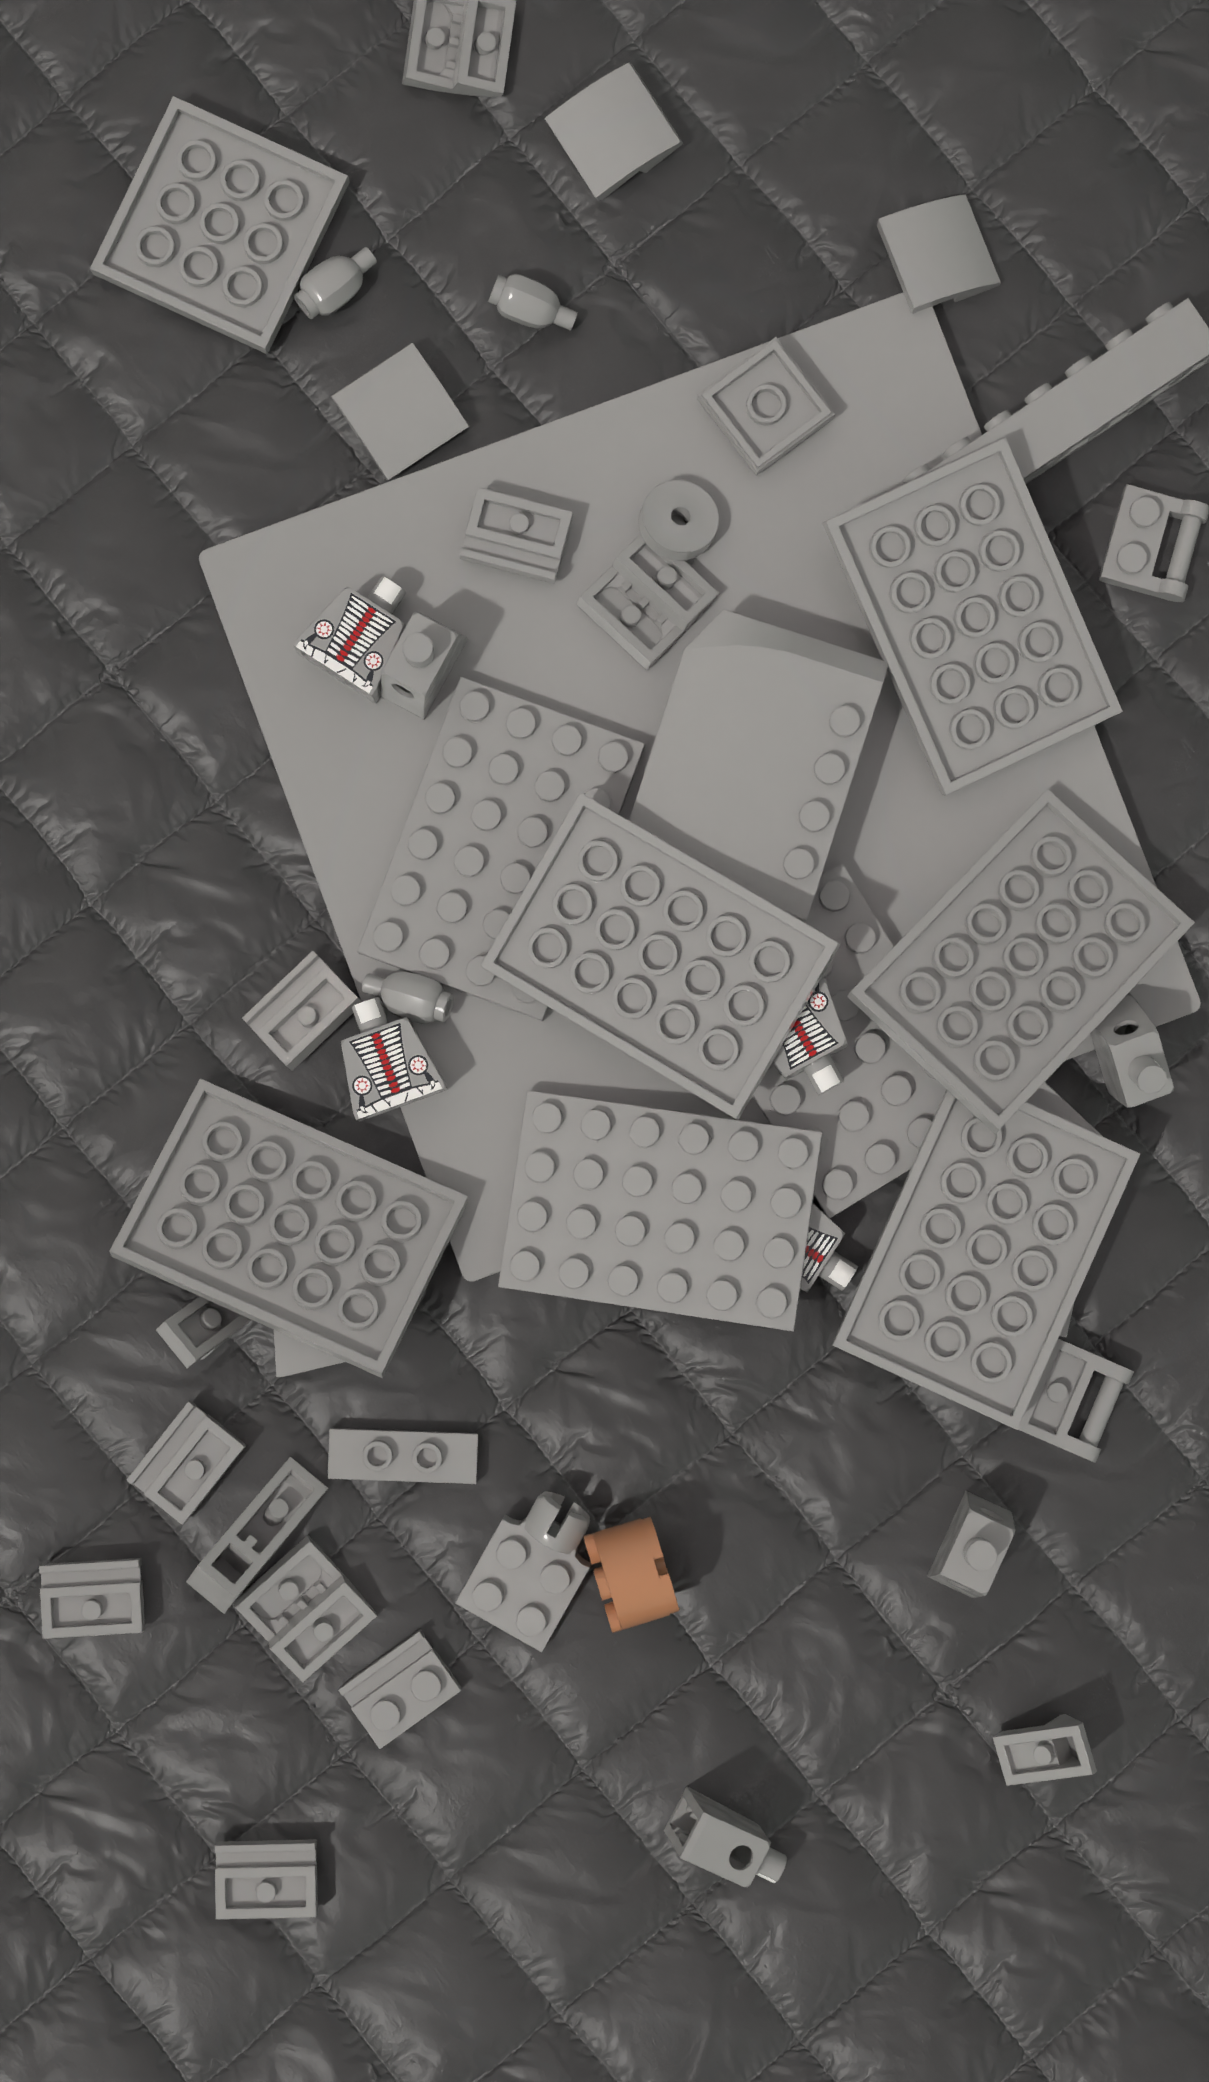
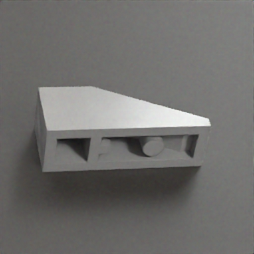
[186,1457,328,1614]

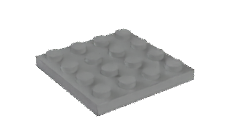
[90,96,350,354]

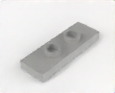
[328,1428,479,1484]

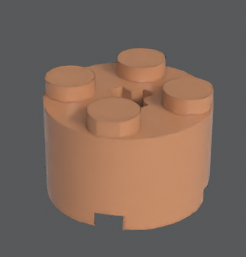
[583,1517,679,1633]

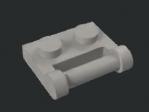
[1098,484,1209,602]
[1018,1339,1134,1463]

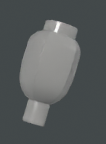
[294,247,377,319]
[488,274,578,331]
[362,971,454,1024]

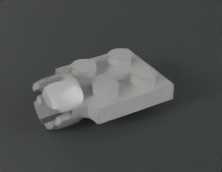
[455,1491,591,1652]

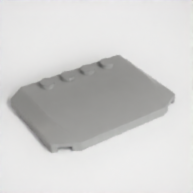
[629,609,888,923]

